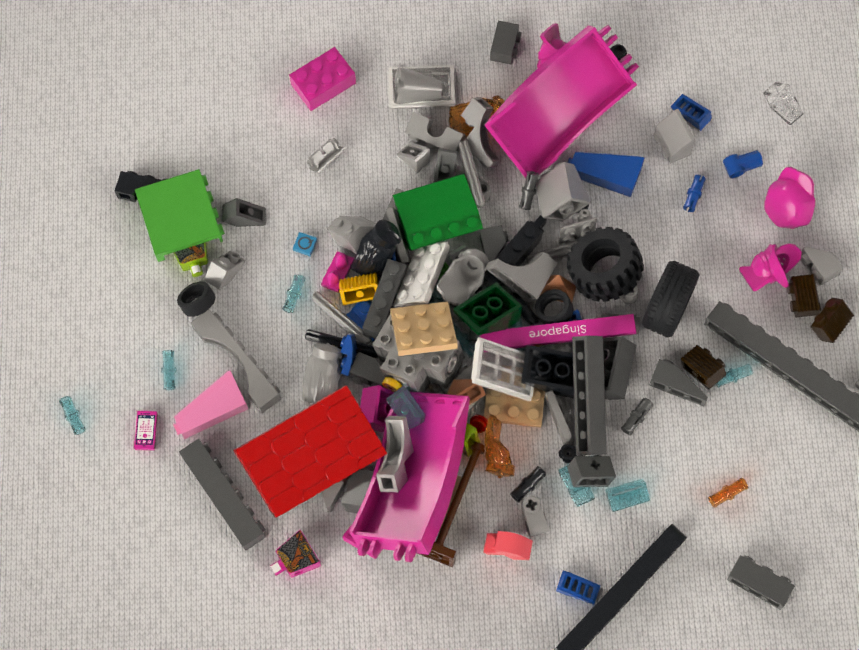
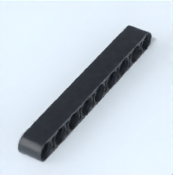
[554,524,687,650]

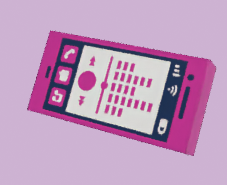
[134,411,158,451]

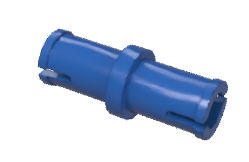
[683,175,706,212]

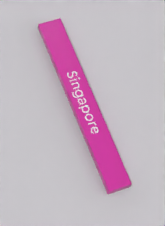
[480,314,636,352]

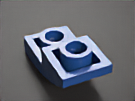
[340,333,357,376]

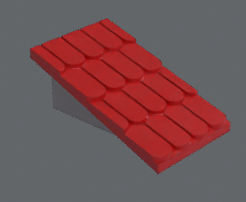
[233,385,388,518]

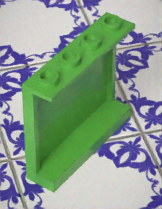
[135,169,225,262]

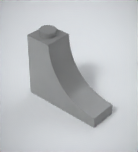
[485,252,557,302]

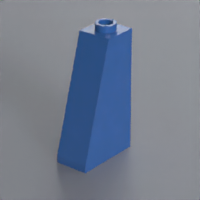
[567,152,645,197]

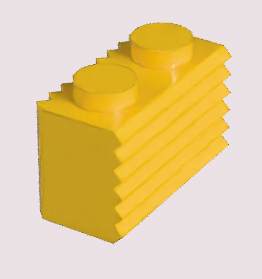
[339,272,379,305]

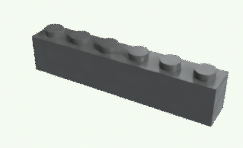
[572,336,607,455]
[179,439,266,551]

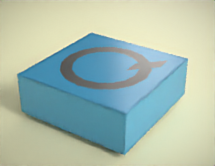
[293,232,317,257]

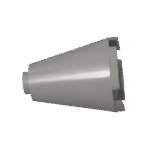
[394,67,445,104]

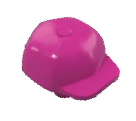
[764,167,815,229]

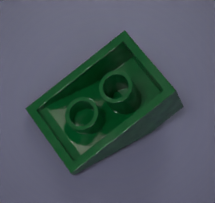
[453,282,522,335]

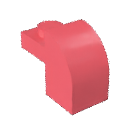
[483,531,533,560]

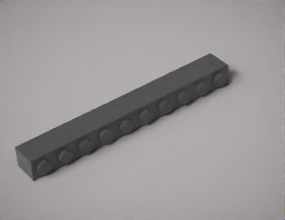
[704,301,859,432]

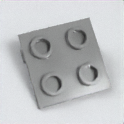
[558,209,597,244]

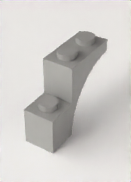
[461,97,501,168]
[376,416,414,492]

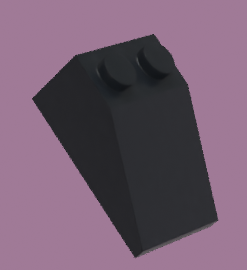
[521,345,574,398]

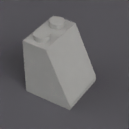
[536,162,592,222]

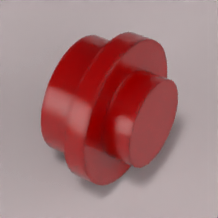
[470,414,489,433]

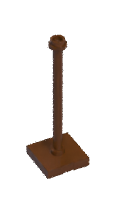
[416,442,485,568]

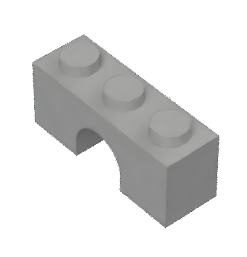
[405,112,466,155]

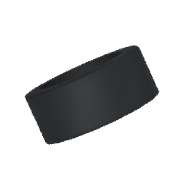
[177,281,216,317]
[535,289,574,324]

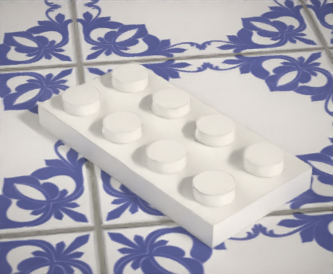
[393,242,450,308]

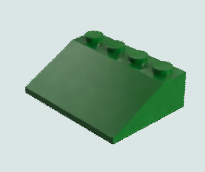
[392,174,483,250]

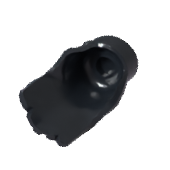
[351,220,402,278]

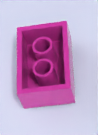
[289,47,356,111]

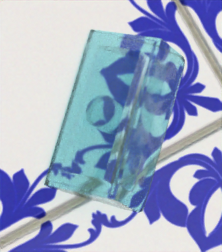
[386,385,425,429]
[605,479,650,512]

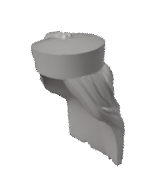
[437,249,489,306]
[302,343,343,404]

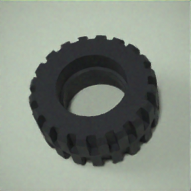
[567,227,644,302]

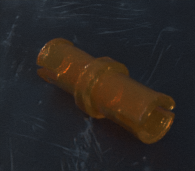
[708,478,749,508]

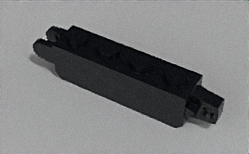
[475,215,547,294]

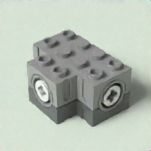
[373,315,465,393]

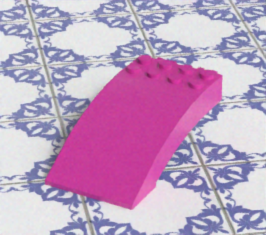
[484,25,639,179]
[349,391,470,562]

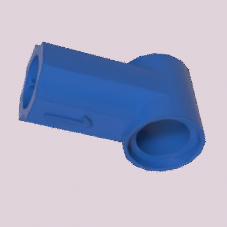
[723,150,763,179]

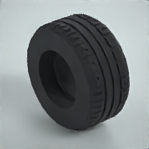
[642,261,700,338]

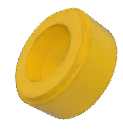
[382,377,402,393]

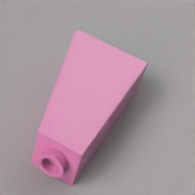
[173,371,248,439]

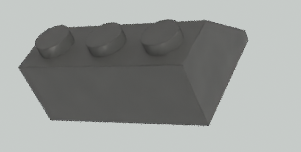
[603,336,637,400]

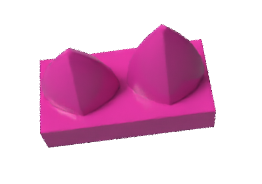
[321,251,354,293]

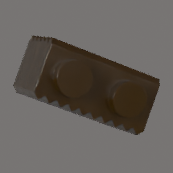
[787,274,821,318]
[810,297,854,343]
[681,345,726,389]

